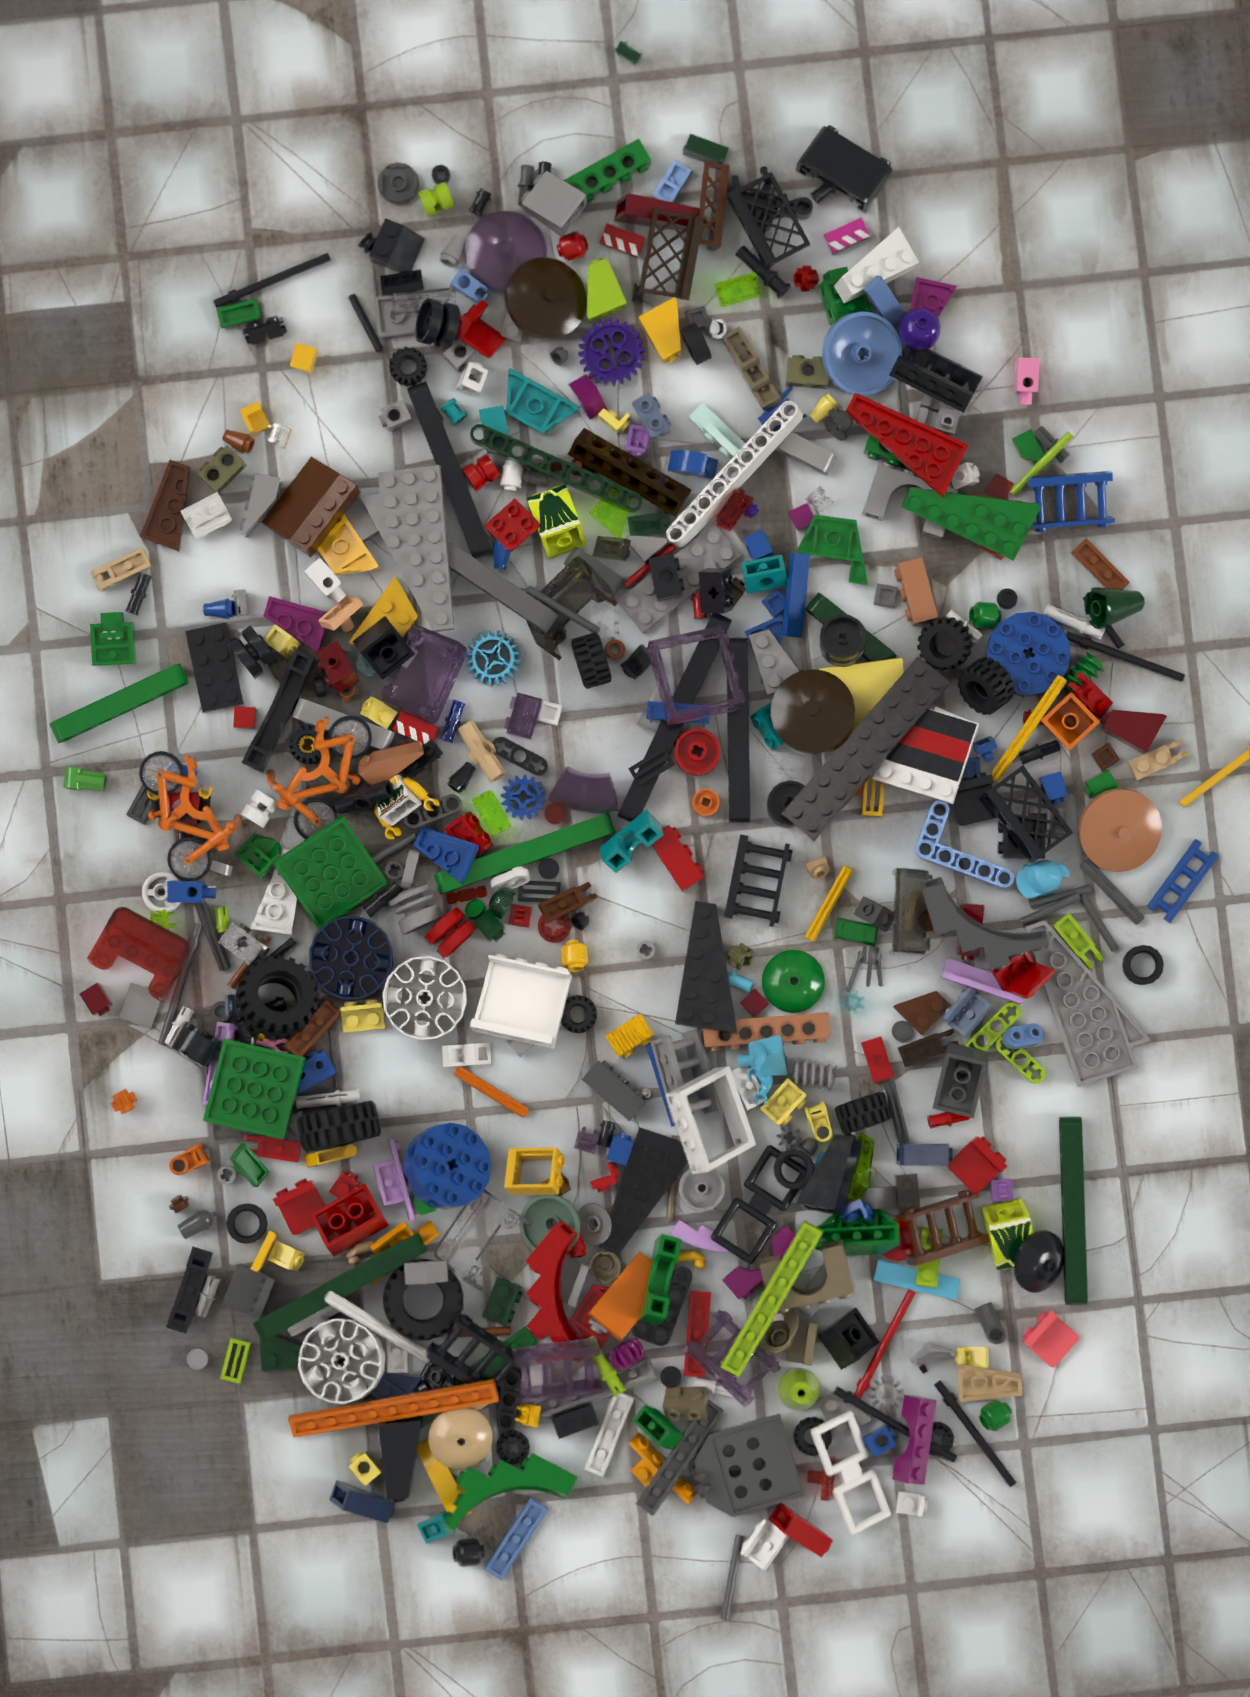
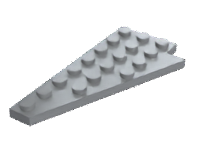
[1024,920,1150,1087]

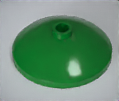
[762,950,825,1013]

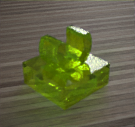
[150,909,176,934]

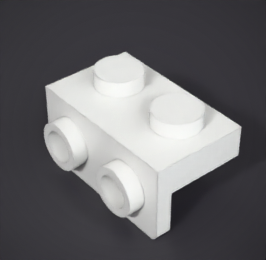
[740,1518,789,1571]

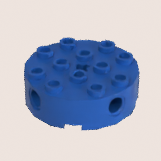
[985,612,1071,697]
[404,1122,491,1210]

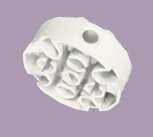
[383,956,468,1040]
[298,1318,386,1404]

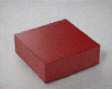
[233,706,256,729]

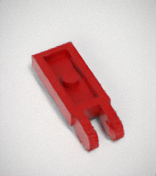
[1068,671,1113,719]
[243,1135,302,1163]

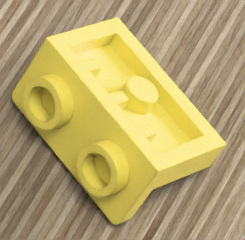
[340,999,385,1033]

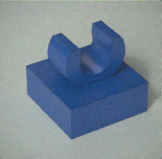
[972,736,998,762]

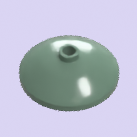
[519,1195,580,1251]

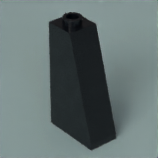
[797,1133,862,1216]
[378,1416,422,1502]

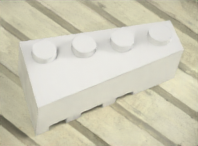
[834,227,919,304]

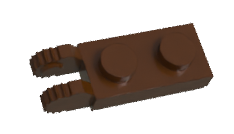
[538,882,598,924]

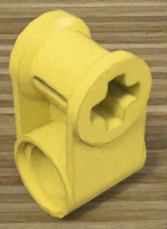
[804,1101,833,1143]

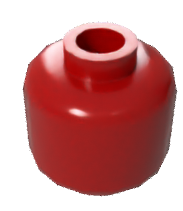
[556,231,589,261]

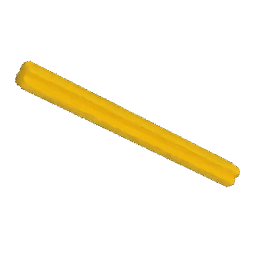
[990,675,1067,783]

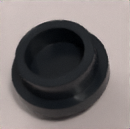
[997,588,1018,609]

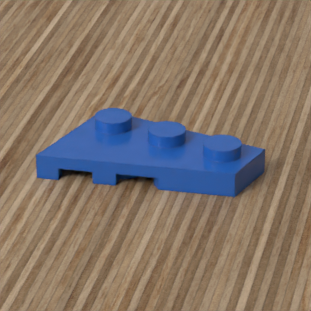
[414,827,479,885]

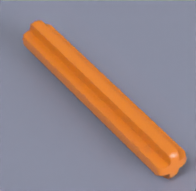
[454,1066,529,1117]

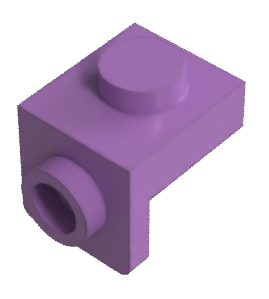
[624,423,650,456]

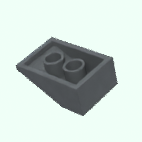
[932,1042,989,1118]

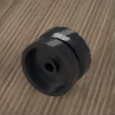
[415,298,460,349]
[820,614,866,667]
[227,625,278,679]
[766,780,805,828]

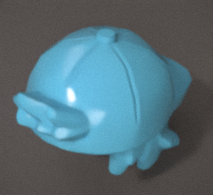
[1016,859,1070,898]

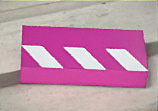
[824,217,870,255]

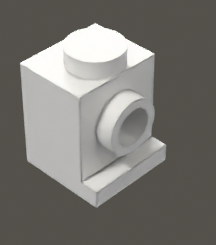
[455,362,488,397]

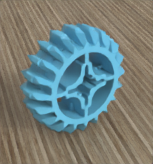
[465,630,521,686]

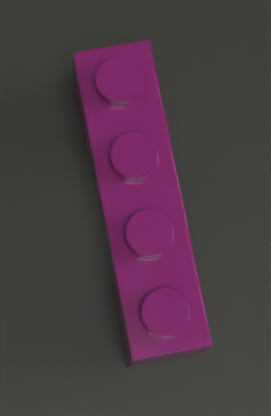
[722,1225,795,1300]
[892,1395,937,1485]

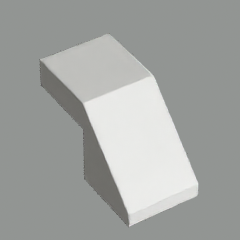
[442,1043,491,1067]

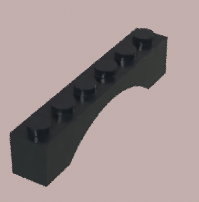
[241,649,316,773]

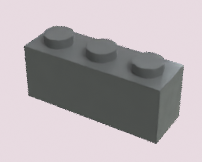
[582,1060,646,1121]

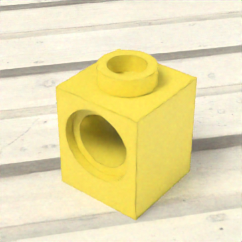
[349,1451,383,1486]

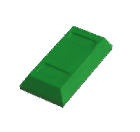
[216,299,261,329]
[834,918,879,946]

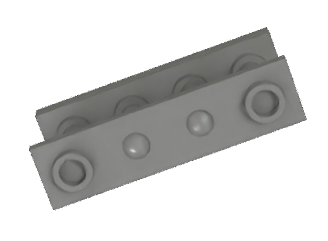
[650,1028,722,1123]

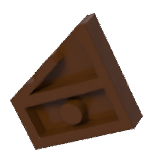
[893,991,951,1036]

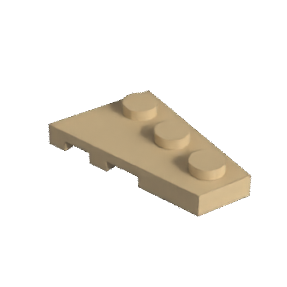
[956,1364,1023,1403]

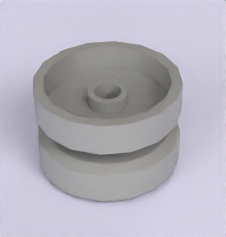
[678,1168,725,1211]

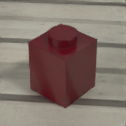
[80,983,113,1017]

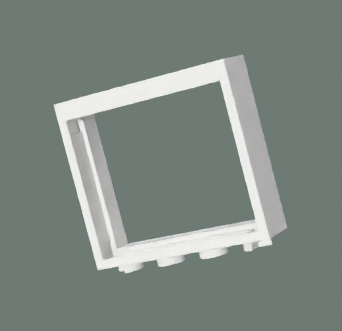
[665,1066,756,1174]

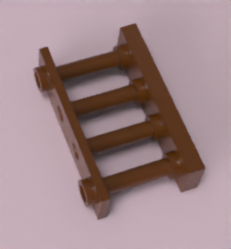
[896,1190,990,1266]

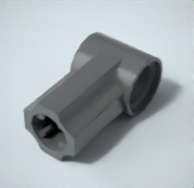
[974,1302,1006,1344]

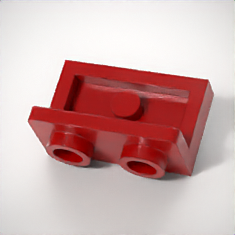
[590,1162,620,1193]

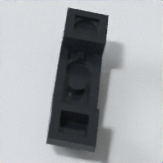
[166,1246,213,1334]

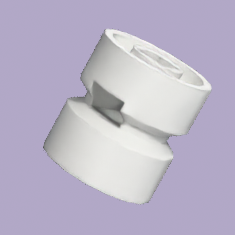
[241,789,278,828]

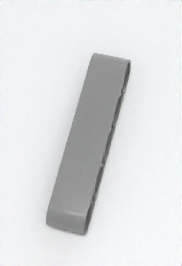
[292,698,395,750]

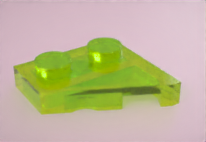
[589,483,632,540]

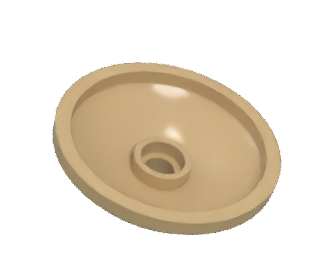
[429,1407,492,1469]

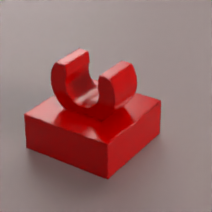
[508,904,532,928]

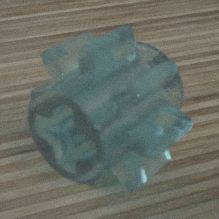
[839,990,864,1015]

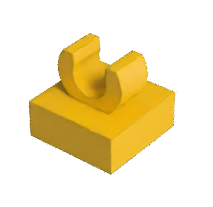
[515,1402,541,1427]

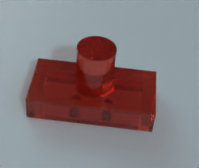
[807,1456,836,1501]

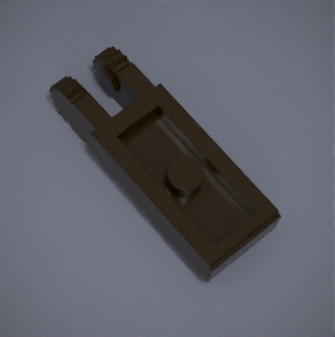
[898,1028,959,1067]

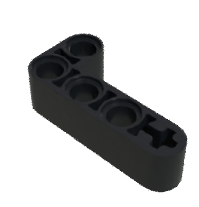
[632,1266,693,1346]

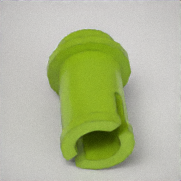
[214,906,232,934]

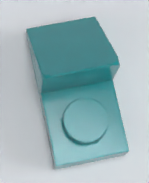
[417,1510,457,1544]

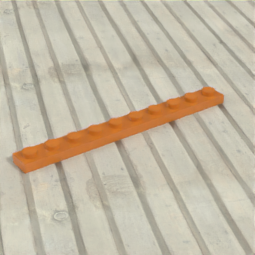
[288,1379,499,1438]

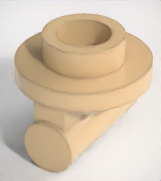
[805,856,830,879]

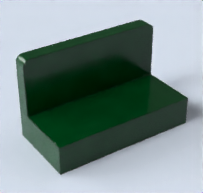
[683,134,729,164]

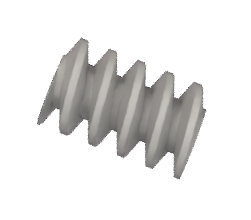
[792,1057,837,1091]

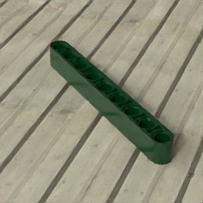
[470,424,642,513]
[1059,1116,1088,1305]
[252,1232,428,1342]

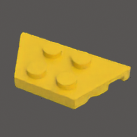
[318,514,380,575]
[349,577,418,645]

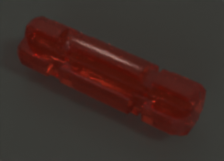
[446,885,487,904]

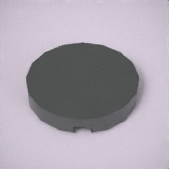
[378,162,419,205]

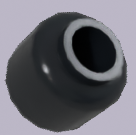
[452,1538,485,1567]

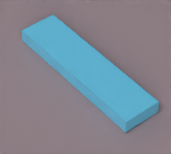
[873,1260,960,1300]

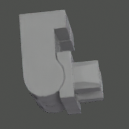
[916,393,960,436]

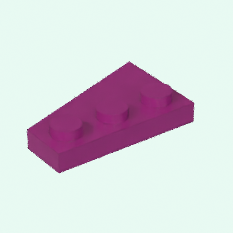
[909,277,957,318]
[264,596,327,651]

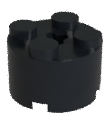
[171,1021,222,1067]

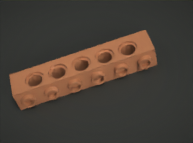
[703,1012,831,1051]

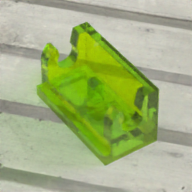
[715,272,760,308]
[471,790,512,838]

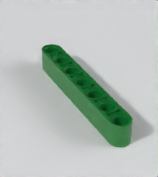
[49,663,189,743]

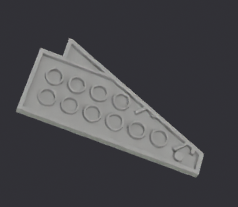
[361,465,455,632]

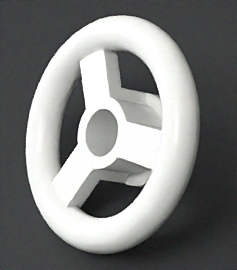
[142,872,181,913]

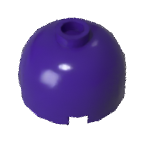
[899,308,941,351]

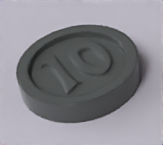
[892,1021,913,1042]

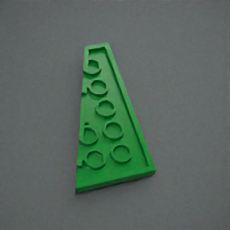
[901,487,1042,561]

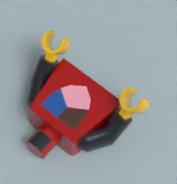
[147,784,213,840]

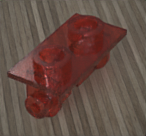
[715,487,754,531]

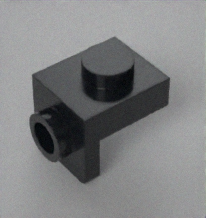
[620,644,657,680]

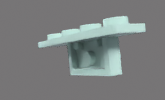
[689,403,753,463]

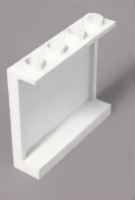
[470,954,572,1049]

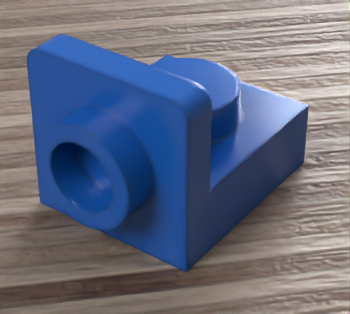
[840,1199,874,1222]

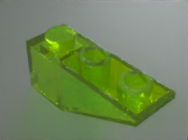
[848,1133,875,1201]

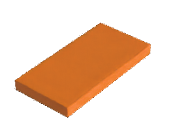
[588,1251,672,1342]

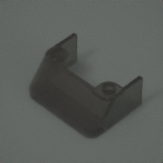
[526,557,617,660]
[889,868,933,956]

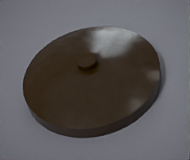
[505,257,587,340]
[771,669,855,754]

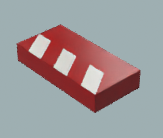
[599,223,645,258]
[392,711,439,744]

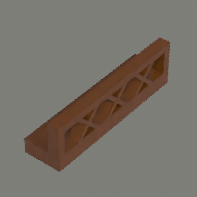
[698,161,730,251]

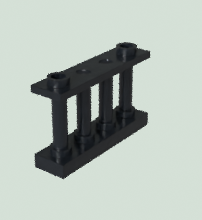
[889,346,983,413]
[724,834,793,927]
[426,1311,526,1404]

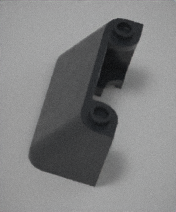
[796,125,893,213]

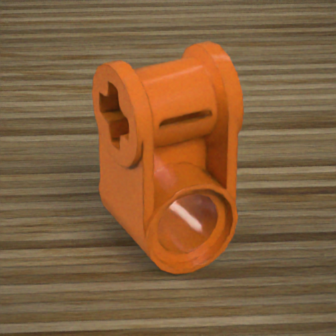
[169,1142,211,1175]

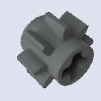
[776,1124,802,1150]

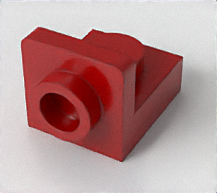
[329,1170,360,1198]

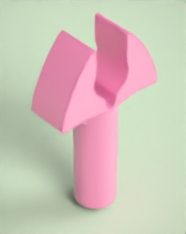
[255,1037,289,1053]

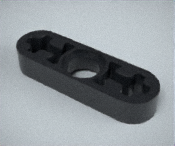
[493,737,548,776]

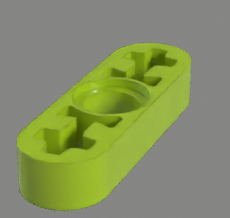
[995,1036,1046,1084]

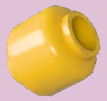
[560,940,589,972]

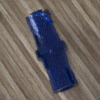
[440,699,466,743]

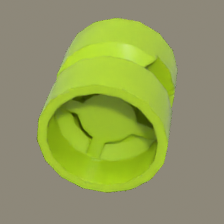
[418,182,455,217]

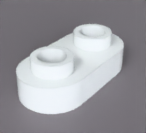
[490,866,530,893]

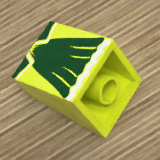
[527,484,587,559]
[981,1198,1033,1270]

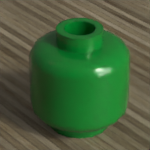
[969,602,1002,629]
[979,1400,1012,1431]

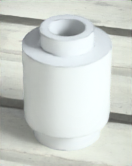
[500,460,523,492]

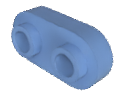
[1003,1023,1044,1049]

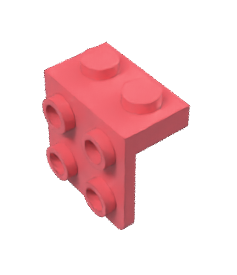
[1021,1309,1079,1367]

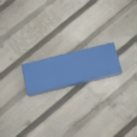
[863,275,906,328]

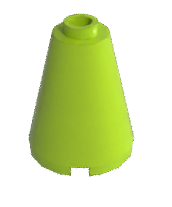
[778,1368,820,1411]

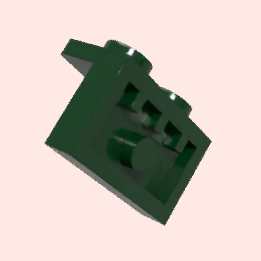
[482,1277,523,1326]

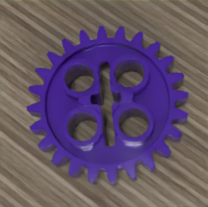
[578,318,645,386]

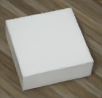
[537,700,563,726]

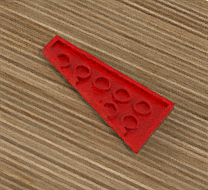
[846,393,969,498]

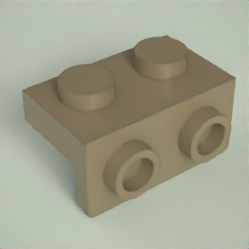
[662,1387,709,1421]

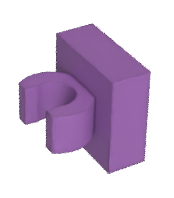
[990,1179,1013,1201]

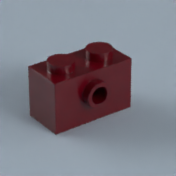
[316,640,360,693]

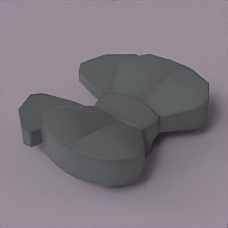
[825,408,853,441]

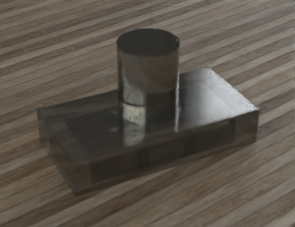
[592,536,631,561]

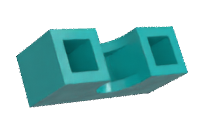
[599,809,664,873]

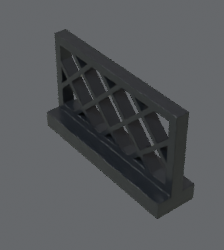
[727,172,810,270]
[981,765,1073,863]

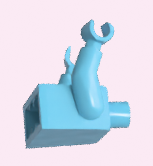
[738,1035,788,1105]

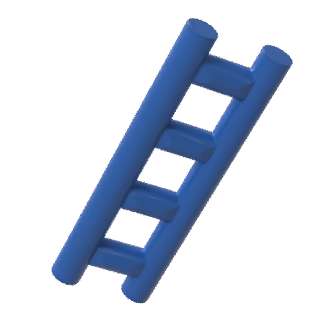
[1146,839,1219,923]

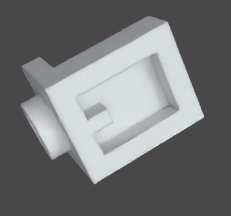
[896,1491,928,1517]

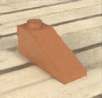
[358,741,424,785]

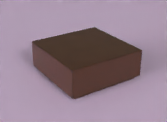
[1091,743,1120,771]

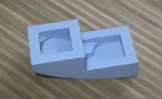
[653,159,693,202]

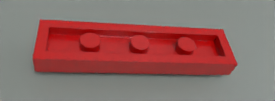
[683,1290,711,1377]

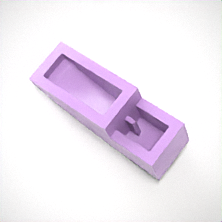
[670,1219,729,1252]

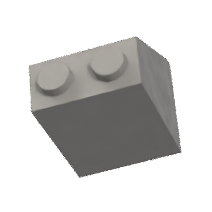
[521,171,587,237]

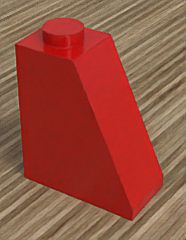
[768,1503,833,1558]

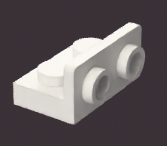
[181,492,232,539]
[731,1066,768,1111]

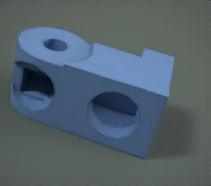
[450,269,491,304]

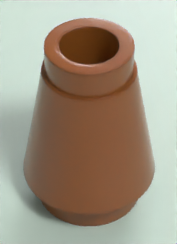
[222,429,255,454]

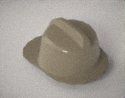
[759,1308,799,1354]

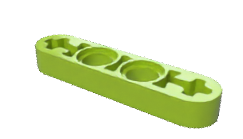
[963,1002,1021,1051]

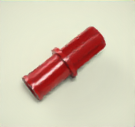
[927,1112,970,1129]

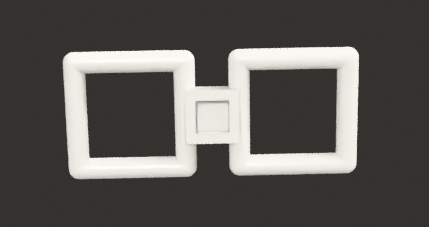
[811,1411,891,1535]

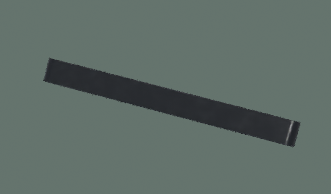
[617,613,732,822]

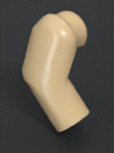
[346,1240,374,1264]

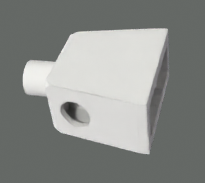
[303,558,346,603]

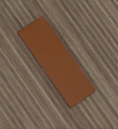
[1071,538,1130,590]
[284,1000,341,1057]

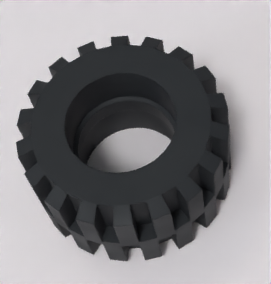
[917,617,973,672]
[571,632,612,689]
[957,657,1015,715]
[834,1092,892,1134]

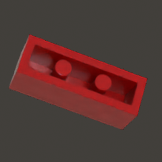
[652,825,704,892]

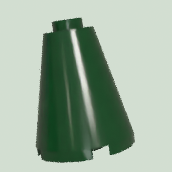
[1084,587,1145,629]

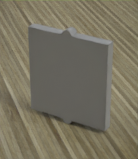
[118,983,164,1029]

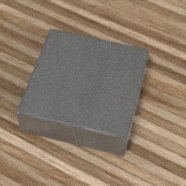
[873,583,898,608]

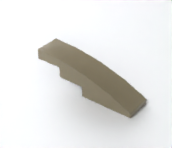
[722,327,782,411]

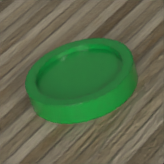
[465,899,486,919]

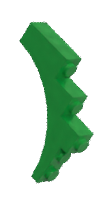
[444,1453,577,1535]

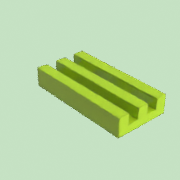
[220,1337,252,1384]

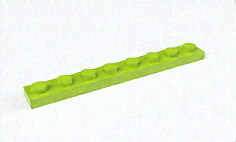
[721,1220,823,1377]

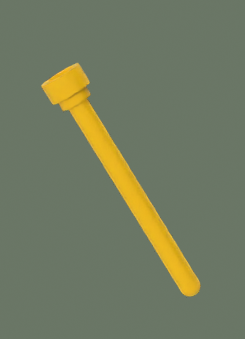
[1179,743,1250,807]

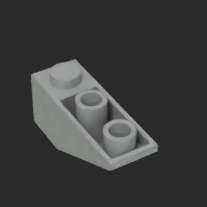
[240,473,282,537]

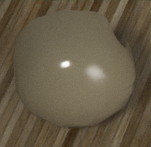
[589,1250,621,1284]

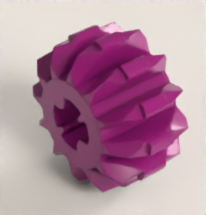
[608,1338,645,1370]

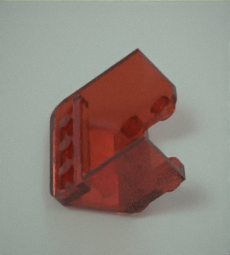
[87,907,189,1003]

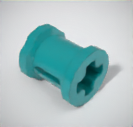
[441,398,468,426]

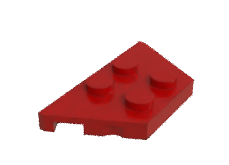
[569,1285,611,1359]

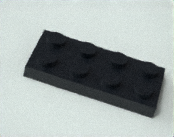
[185,622,244,713]

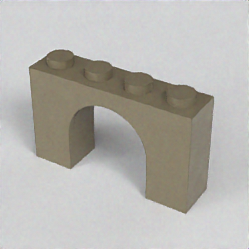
[759,1240,855,1314]

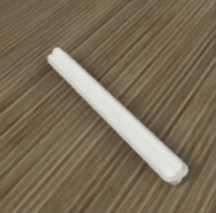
[325,1291,429,1362]

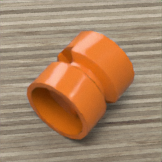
[692,788,720,818]

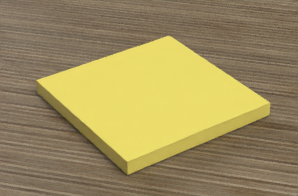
[819,657,904,751]

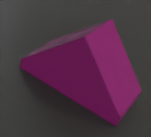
[568,374,608,420]

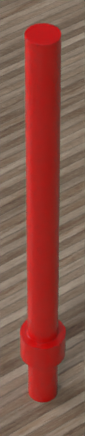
[853,1289,916,1399]

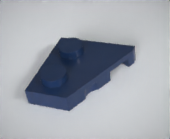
[370,1372,421,1400]

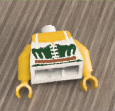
[374,775,440,839]

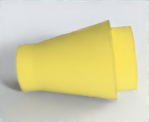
[809,393,839,423]

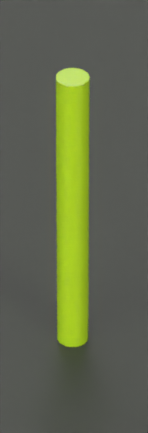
[1009,431,1074,496]

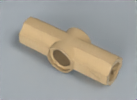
[458,721,506,783]

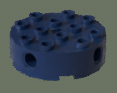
[309,916,393,999]

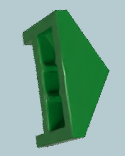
[234,834,281,879]

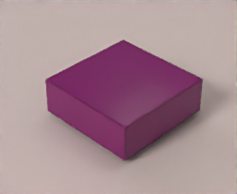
[788,503,814,531]

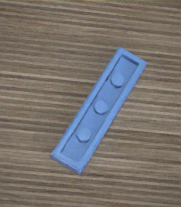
[484,1497,548,1581]

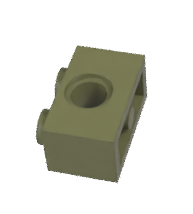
[786,355,829,389]

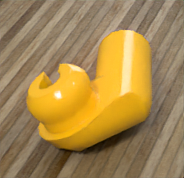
[677,1250,706,1270]

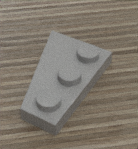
[749,629,799,696]

